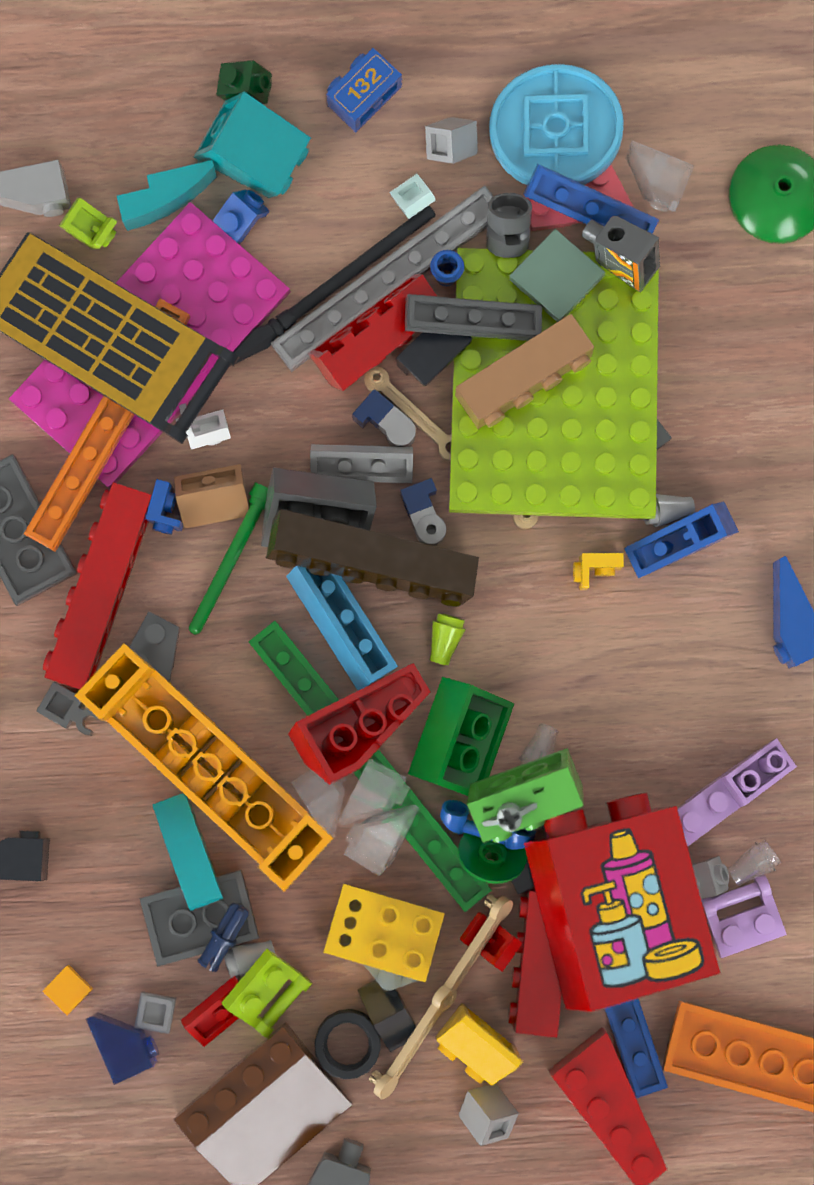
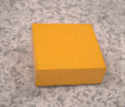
[42,965,93,1016]

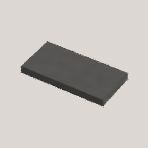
[0,454,78,606]

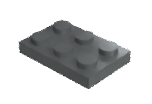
[140,870,260,967]

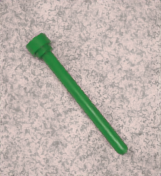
[189,482,268,635]

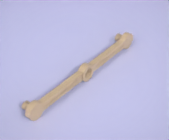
[364,366,539,530]
[369,894,513,1099]

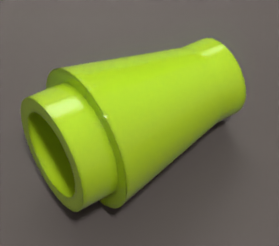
[429,613,466,666]

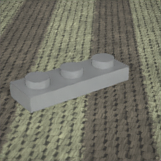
[310,444,413,483]

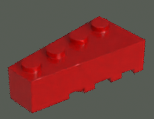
[308,274,438,391]
[548,1027,668,1185]

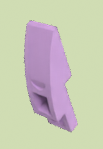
[677,738,797,847]

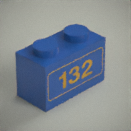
[326,48,402,133]

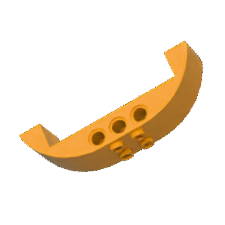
[75,644,333,891]

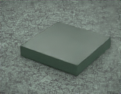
[509,229,606,322]

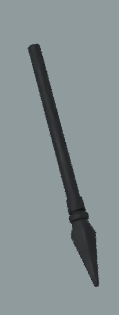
[233,205,436,363]

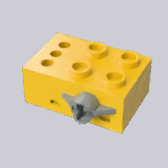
[323,884,445,990]

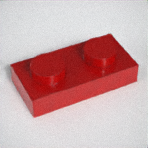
[180,976,240,1047]

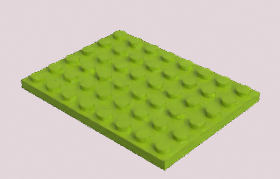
[449,248,659,519]

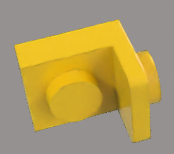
[573,553,624,590]

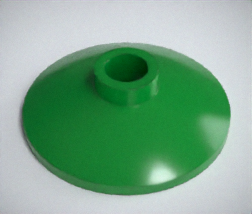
[458,833,527,884]

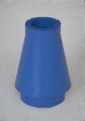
[430,250,464,287]

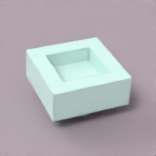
[390,174,436,219]

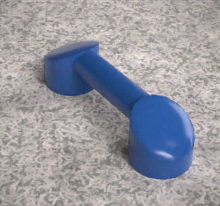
[440,800,537,850]

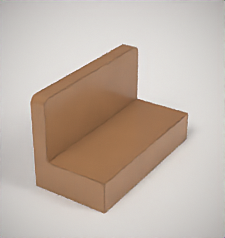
[174,464,249,528]

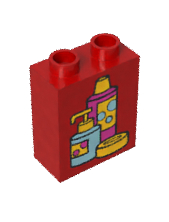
[524,792,721,1012]

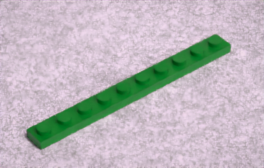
[248,621,492,912]

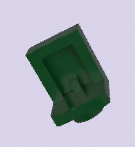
[216,60,272,104]

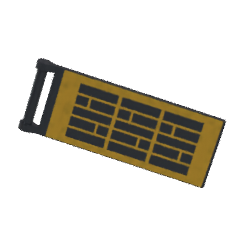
[0,232,239,444]

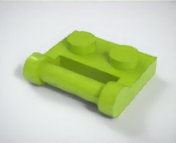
[222,948,313,1038]

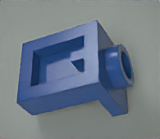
[145,479,183,535]

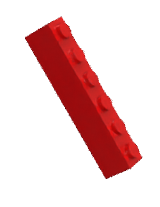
[43,482,152,689]

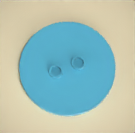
[489,64,624,185]

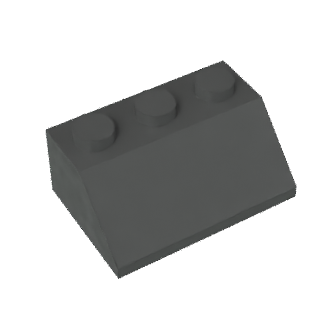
[261,467,377,547]

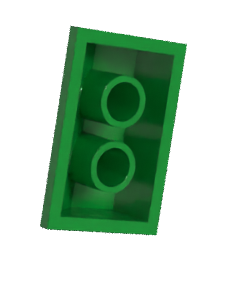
[408,676,515,796]

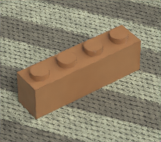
[455,314,594,429]

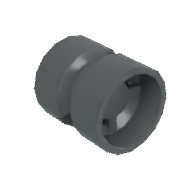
[486,193,532,258]

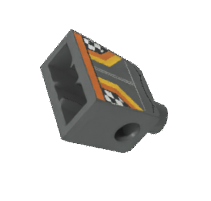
[582,216,660,293]

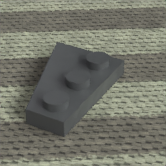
[130,611,180,682]

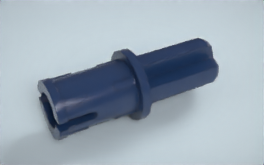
[197,903,249,972]

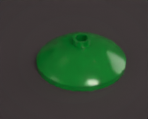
[729,145,814,244]

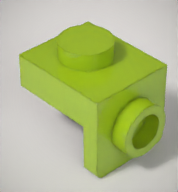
[59,198,117,249]

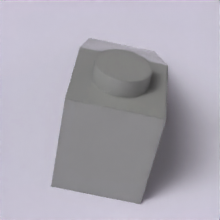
[0,160,71,217]

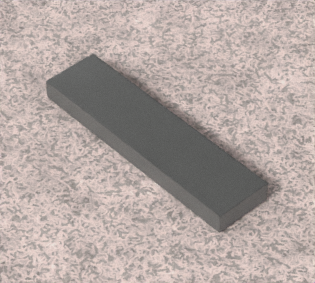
[405,294,542,341]

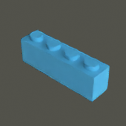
[286,566,398,690]

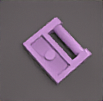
[701,875,787,958]

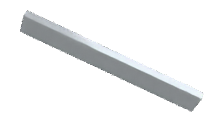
[271,186,493,372]

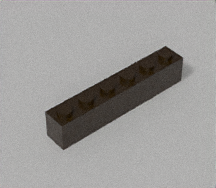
[266,509,479,607]

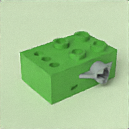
[467,748,584,843]

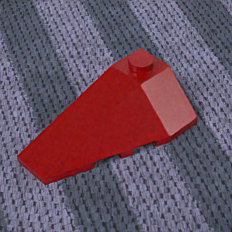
[288,663,431,785]

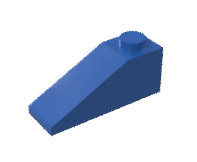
[624,502,739,579]
[773,556,814,668]

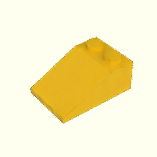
[436,1003,523,1085]

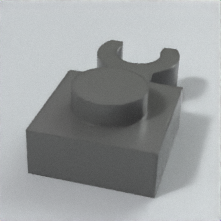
[36,682,100,736]

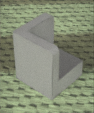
[425,117,478,164]
[459,1084,519,1146]

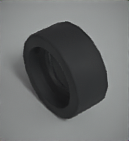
[314,1009,381,1080]

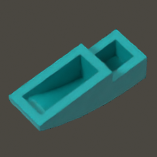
[117,160,217,231]
[152,793,223,911]

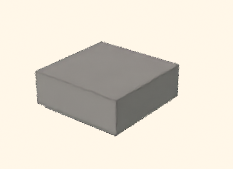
[134,992,176,1034]

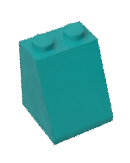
[193,92,311,198]

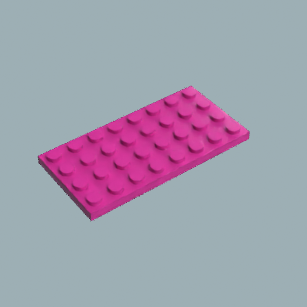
[9,202,291,489]

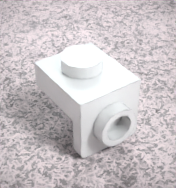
[176,403,231,449]

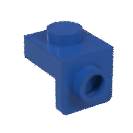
[213,190,270,244]

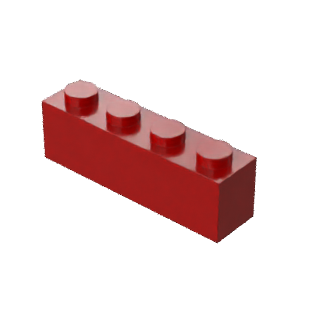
[508,890,562,1038]

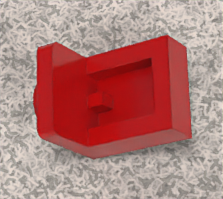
[460,912,523,972]

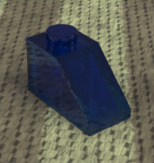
[86,1012,159,1085]

